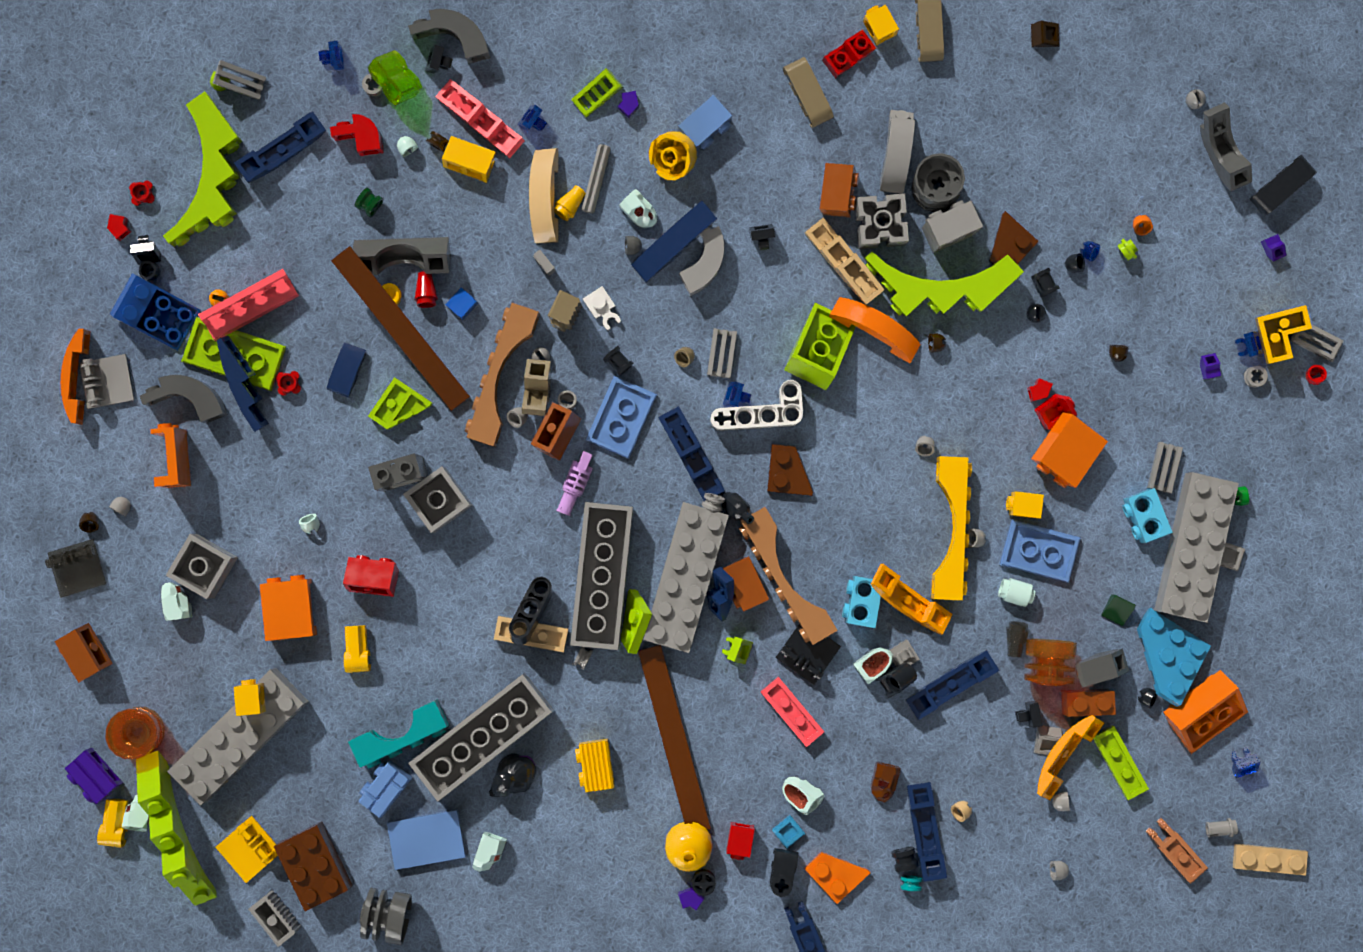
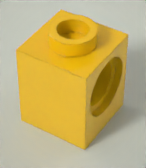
[863,4,899,46]
[1006,491,1044,519]
[234,679,266,716]

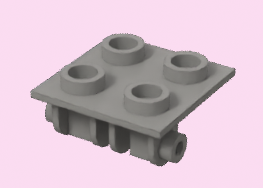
[79,354,134,409]

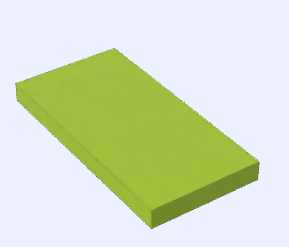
[181,317,287,391]

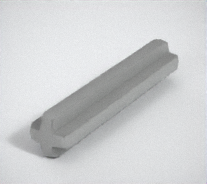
[582,144,611,213]

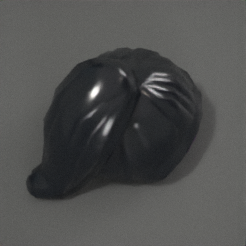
[489,753,536,797]

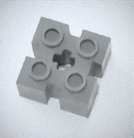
[855,194,909,249]

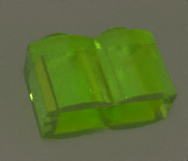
[368,50,422,105]

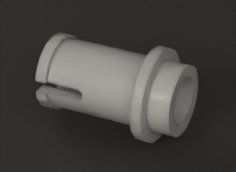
[1205,818,1238,837]

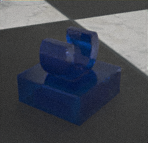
[318,41,344,71]
[517,105,547,131]
[1235,331,1264,357]
[723,381,752,407]
[1231,747,1261,778]

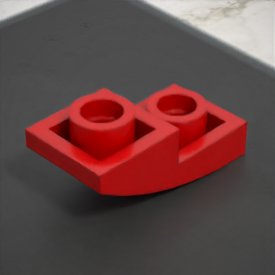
[822,29,876,79]

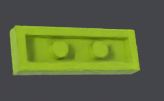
[1093,725,1149,801]

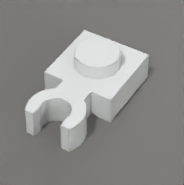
[583,286,621,331]

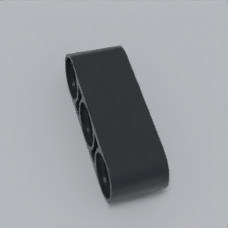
[1249,154,1317,217]
[509,576,552,645]

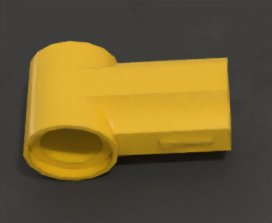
[344,625,371,673]
[97,798,128,848]

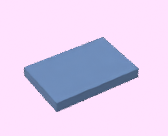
[586,376,657,459]
[999,519,1081,583]
[387,809,466,870]

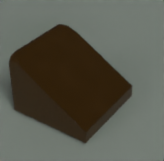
[1031,20,1059,47]

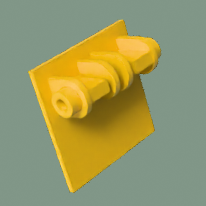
[215,816,278,883]

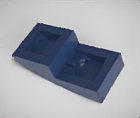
[327,342,366,398]
[707,567,734,622]

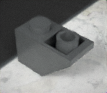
[1075,648,1129,687]

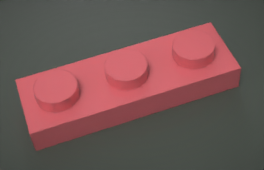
[760,677,824,747]

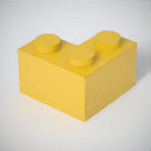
[1255,305,1312,364]

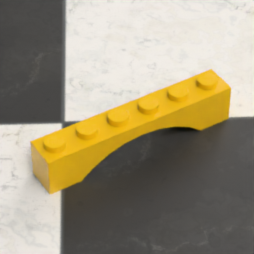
[931,456,972,600]

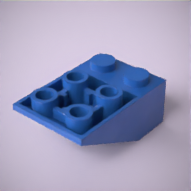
[110,273,200,351]

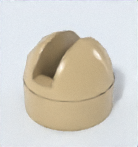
[951,801,972,822]

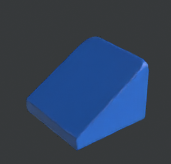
[445,288,478,320]

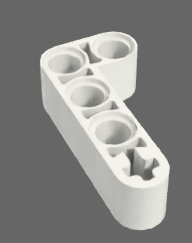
[710,380,803,431]

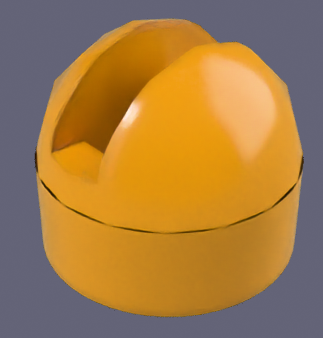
[209,289,229,306]

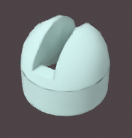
[397,136,418,157]
[299,514,320,534]

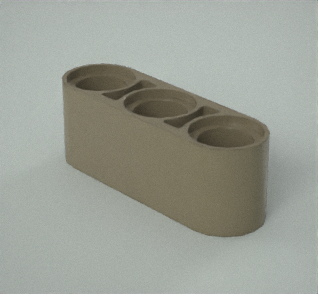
[915,0,944,62]
[783,57,834,128]

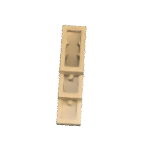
[804,217,884,305]

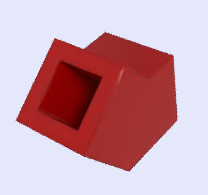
[107,214,131,241]
[1027,378,1053,402]

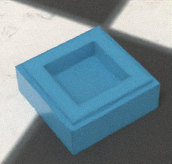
[772,815,805,849]

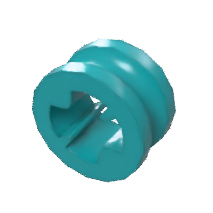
[900,875,922,891]

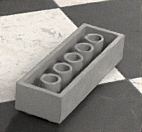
[1154,472,1239,623]
[570,502,633,650]
[643,502,729,653]
[167,668,309,806]
[408,673,554,801]

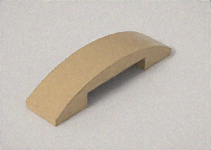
[529,148,558,243]

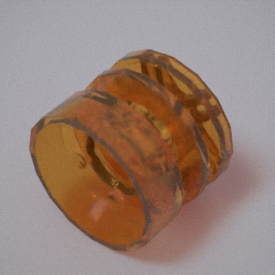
[1024,638,1077,686]
[105,707,165,759]

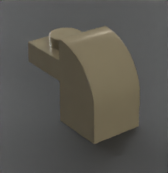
[522,359,551,416]

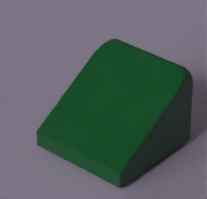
[1101,594,1136,626]

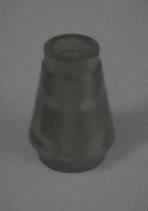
[1006,621,1030,657]

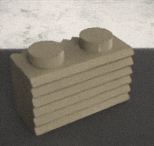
[547,290,583,332]

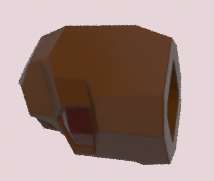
[871,761,901,802]

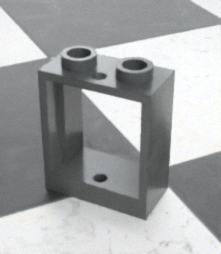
[368,453,428,492]

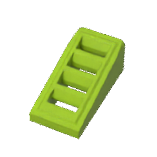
[571,68,623,118]

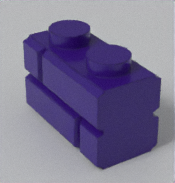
[65,748,123,804]

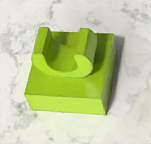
[722,636,753,664]

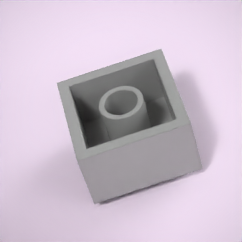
[921,200,983,254]
[403,466,473,533]
[166,534,238,599]

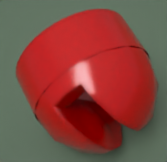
[1306,365,1327,385]

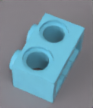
[1122,488,1173,543]
[842,576,881,628]

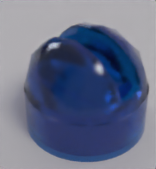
[1080,241,1100,262]

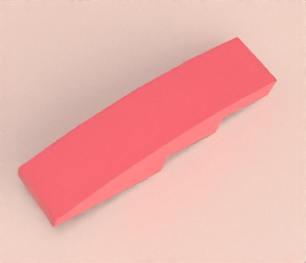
[435,79,525,159]

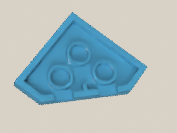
[1137,608,1211,707]

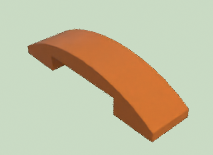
[829,297,921,363]
[60,329,91,425]

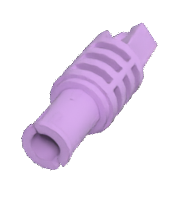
[556,451,593,516]

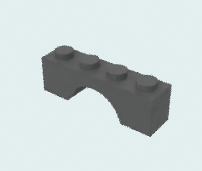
[353,237,451,275]

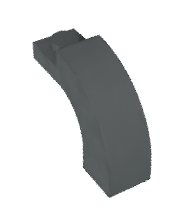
[408,9,491,64]
[1200,102,1252,191]
[139,375,228,424]

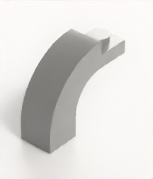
[880,110,915,194]
[679,225,724,296]

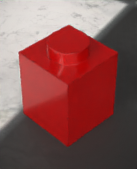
[726,822,755,860]

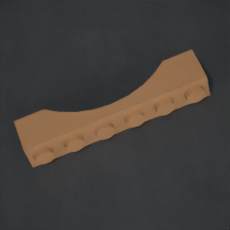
[465,303,540,447]
[739,507,838,645]

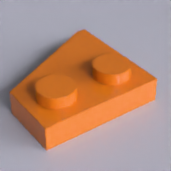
[804,852,870,904]

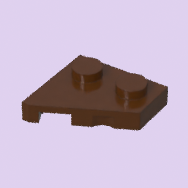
[989,211,1038,265]
[767,444,813,496]

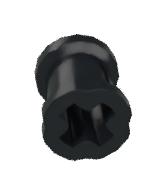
[1031,268,1060,298]
[603,346,634,377]

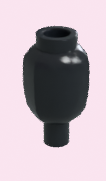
[722,492,754,524]

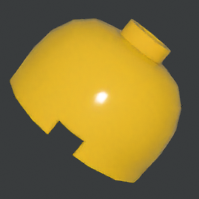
[649,131,697,180]
[665,822,713,872]

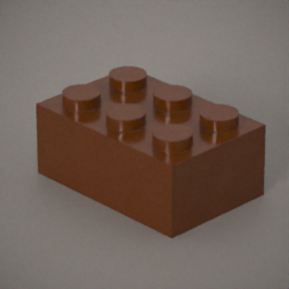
[274,821,353,911]

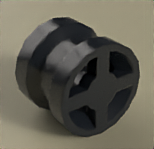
[891,846,918,872]
[692,869,716,896]

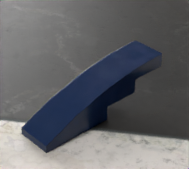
[631,201,718,283]
[217,336,269,432]
[658,406,725,501]

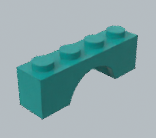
[348,699,449,769]

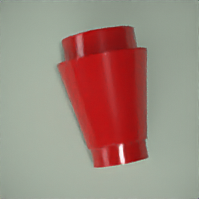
[414,272,438,308]

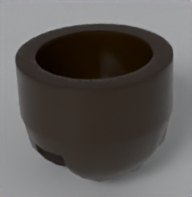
[928,333,946,353]
[1109,345,1129,362]
[79,512,99,533]

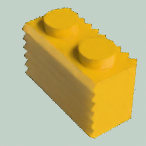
[575,739,615,792]

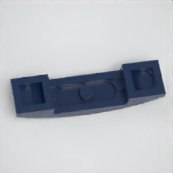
[234,111,326,183]
[905,650,1000,720]
[907,782,947,882]

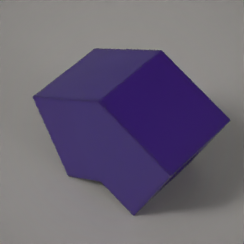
[618,91,639,118]
[1261,234,1287,262]
[1200,353,1221,380]
[678,887,705,910]

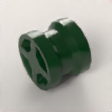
[354,187,384,218]

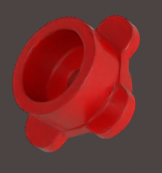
[129,180,155,206]
[276,371,301,396]

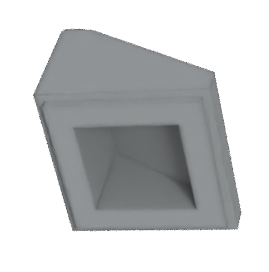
[1034,726,1062,755]

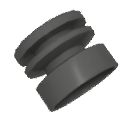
[911,153,965,212]
[360,887,412,945]

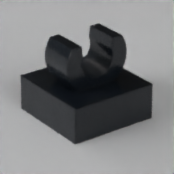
[425,45,453,74]
[749,224,775,250]
[130,235,161,265]
[1015,701,1043,728]

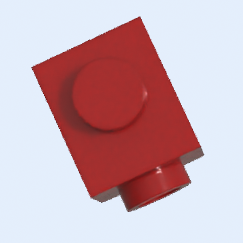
[1034,394,1078,430]

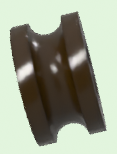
[426,131,449,152]

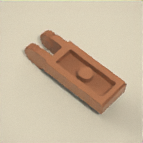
[1146,818,1208,884]

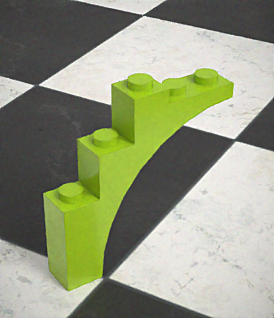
[163,91,243,247]
[865,252,1024,316]
[136,751,217,906]

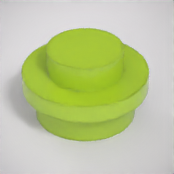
[1117,238,1139,261]

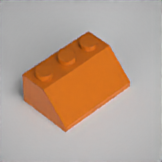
[1163,670,1248,754]

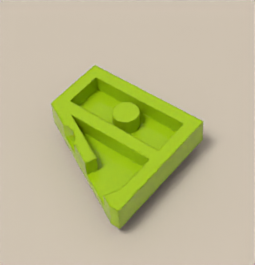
[368,377,433,430]
[621,589,652,654]

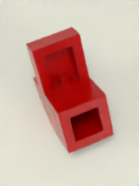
[330,114,384,156]

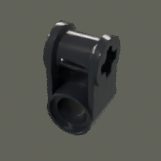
[875,663,917,698]
[770,848,798,897]

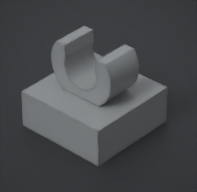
[890,639,920,666]

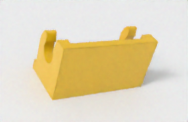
[442,136,496,183]

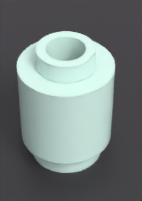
[998,578,1035,607]

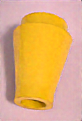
[554,185,586,221]

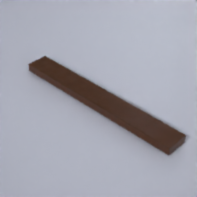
[331,246,470,411]
[638,645,711,830]

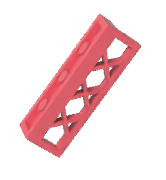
[198,269,299,342]

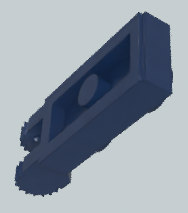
[784,901,825,952]

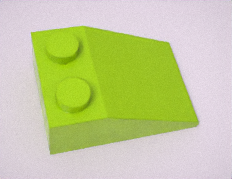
[784,303,856,390]

